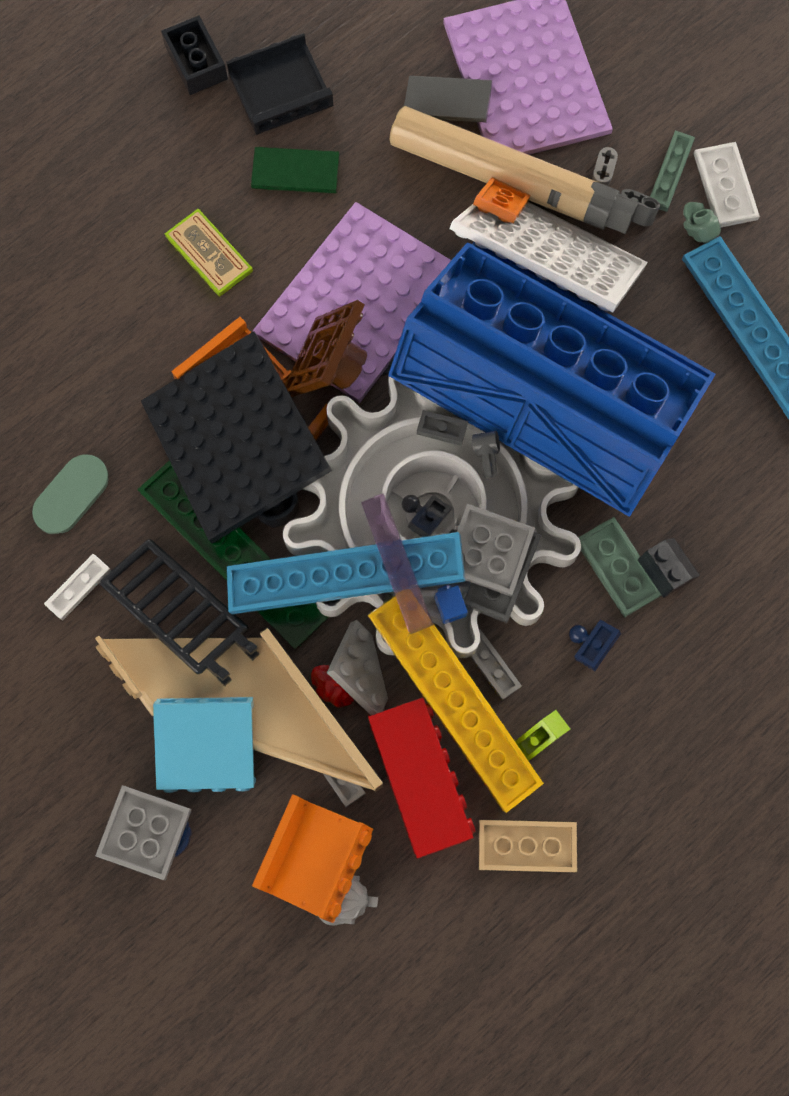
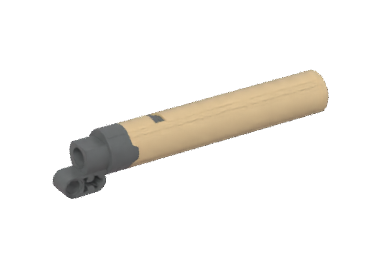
[389,106,660,234]

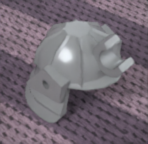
[320,876,378,926]

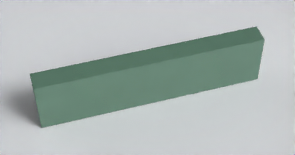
[650,130,695,212]

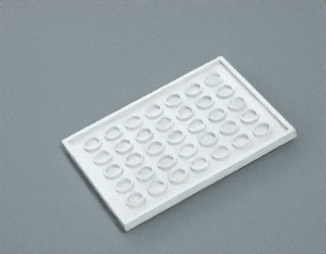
[450,202,648,312]

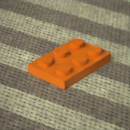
[473,177,531,224]

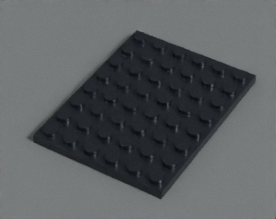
[141,331,332,543]

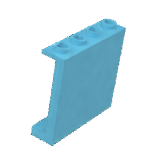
[153,697,256,793]

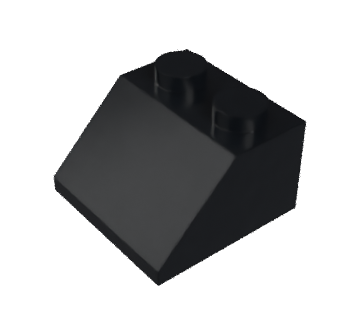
[638,538,700,598]

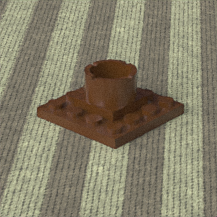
[285,300,367,397]

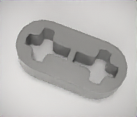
[592,147,618,186]

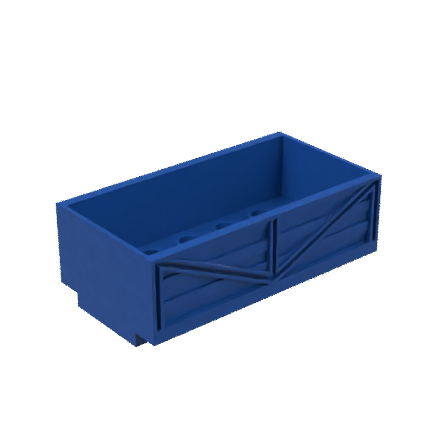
[388,242,716,517]

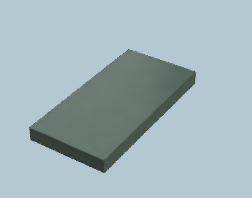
[578,517,662,618]

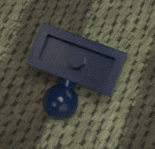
[569,620,621,671]

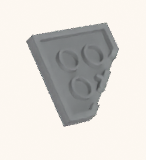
[327,620,388,715]

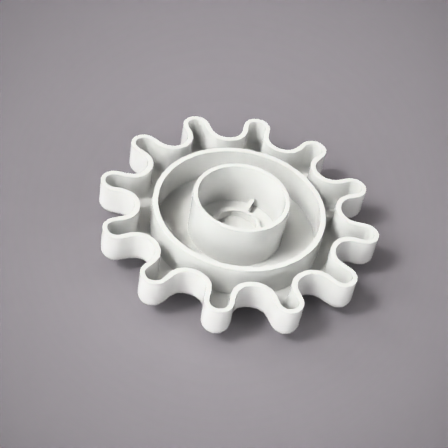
[283,377,581,658]

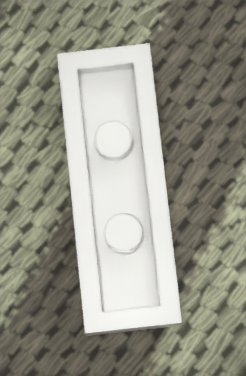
[44,554,111,621]

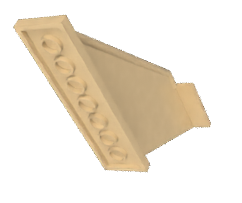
[95,628,383,793]

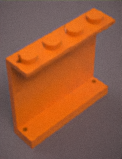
[252,794,373,923]

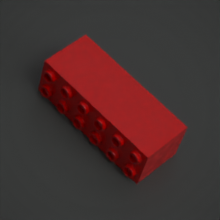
[368,697,476,860]

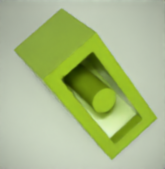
[515,710,570,761]

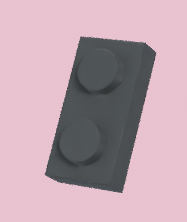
[417,410,468,446]

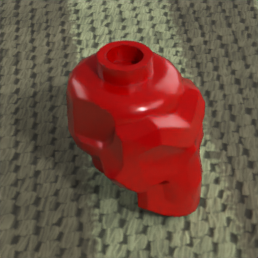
[311,665,354,708]

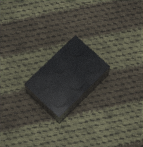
[161,15,228,95]

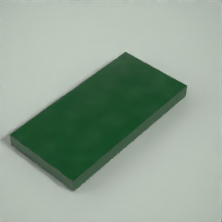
[251,147,340,193]

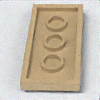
[479,820,577,872]

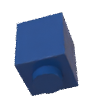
[434,585,468,625]

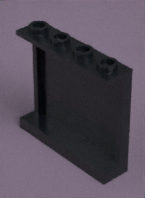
[226,33,334,135]

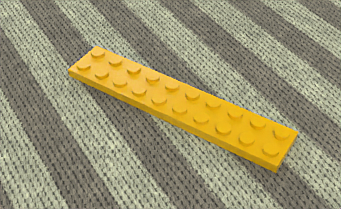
[368,589,544,813]

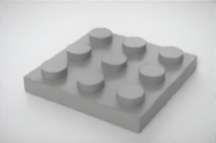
[457,504,535,596]
[95,785,192,880]

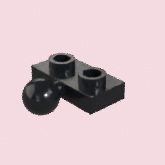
[401,495,452,537]

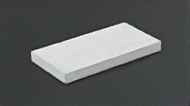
[694,142,760,227]

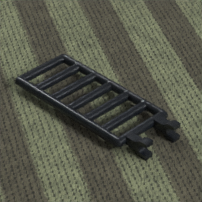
[100,539,259,686]

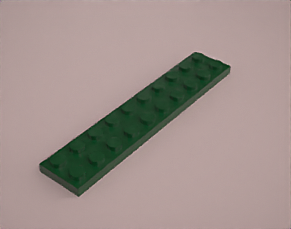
[137,460,329,651]

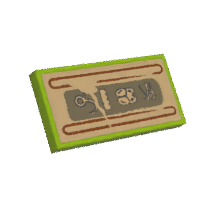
[165,209,253,297]

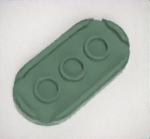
[32,455,109,534]

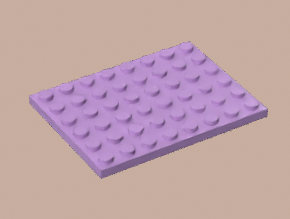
[444,0,613,155]
[253,202,451,403]

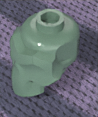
[683,202,721,244]

